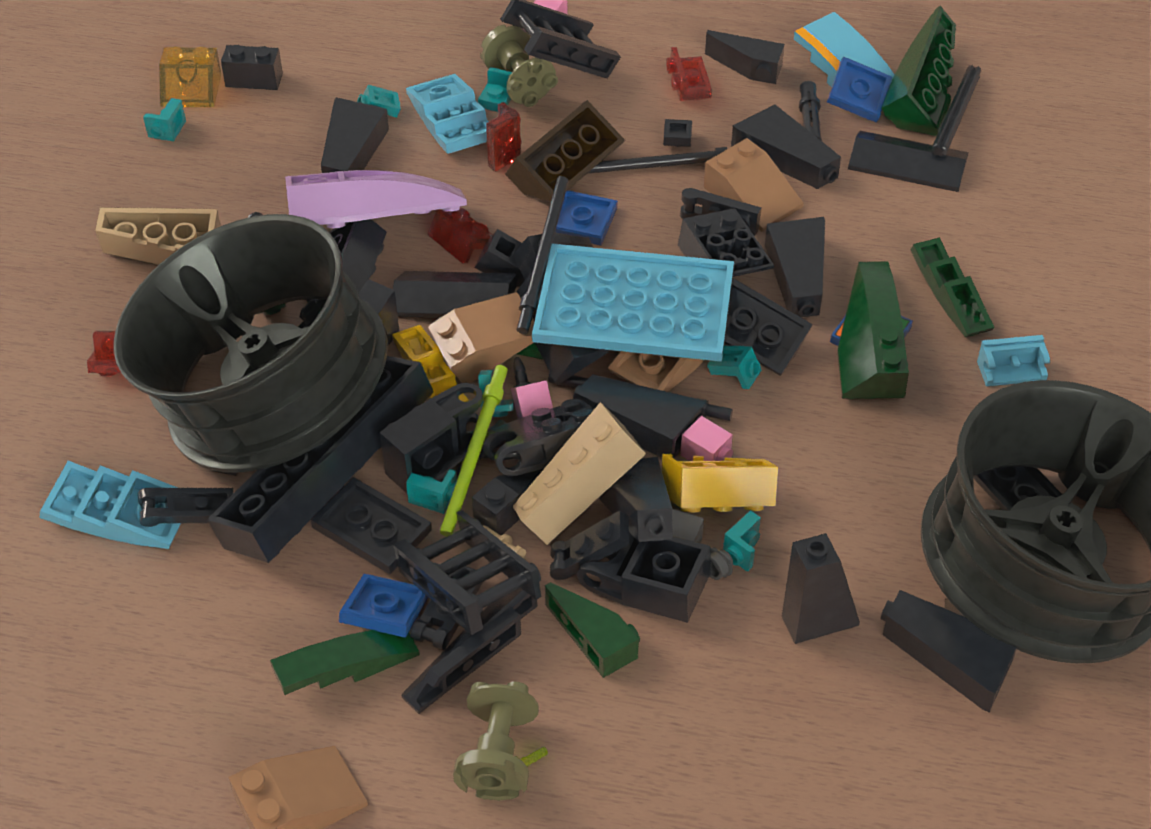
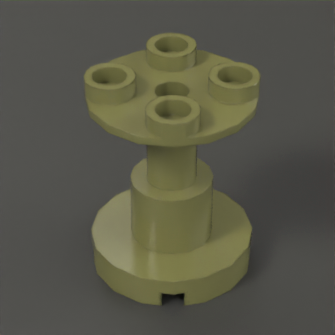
[480,24,558,107]
[453,681,539,801]

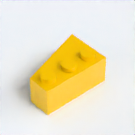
[661,454,778,513]

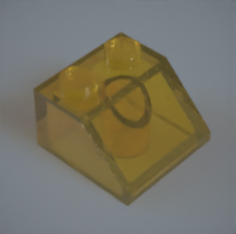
[159,46,222,107]

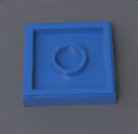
[827,56,892,123]
[555,190,618,246]
[339,574,428,638]

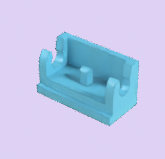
[977,335,1050,387]

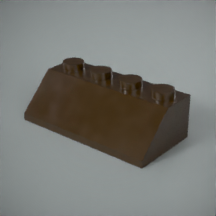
[505,100,625,202]

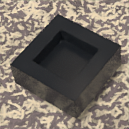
[663,119,692,147]

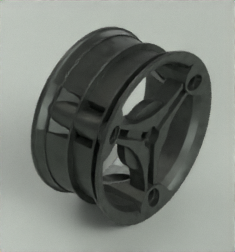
[114,214,388,472]
[921,380,1151,664]

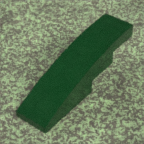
[910,237,994,338]
[270,630,420,695]

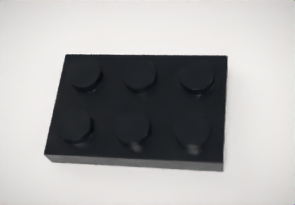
[311,477,432,574]

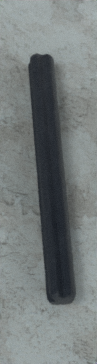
[931,65,981,157]

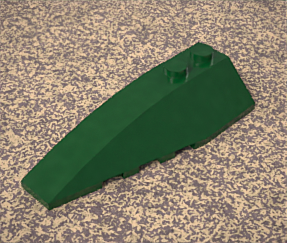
[881,5,956,136]
[837,261,909,399]

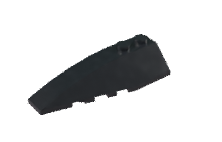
[298,219,387,329]

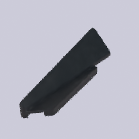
[401,588,538,714]

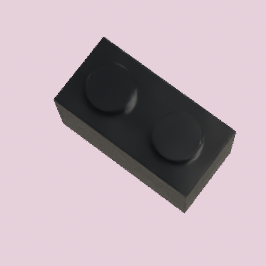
[221,45,283,90]

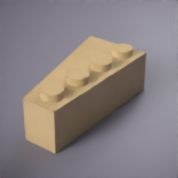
[95,208,221,265]
[513,402,646,545]

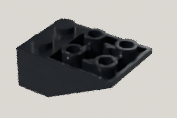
[678,208,774,277]

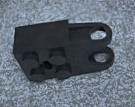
[380,383,483,493]
[482,399,593,476]
[577,532,711,623]

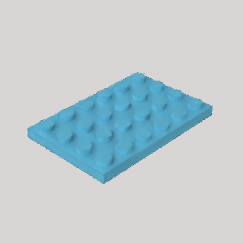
[532,244,734,362]

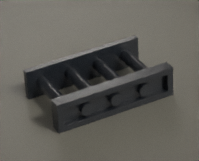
[500,0,621,79]
[393,510,542,635]

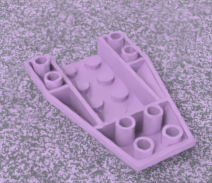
[285,170,467,228]

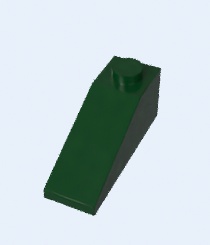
[545,582,640,678]

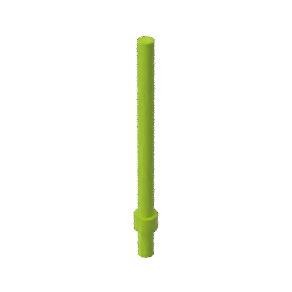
[440,365,508,537]

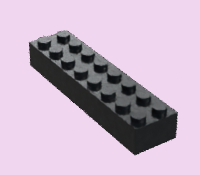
[207,356,434,563]

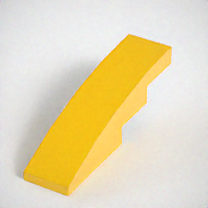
[392,325,469,402]

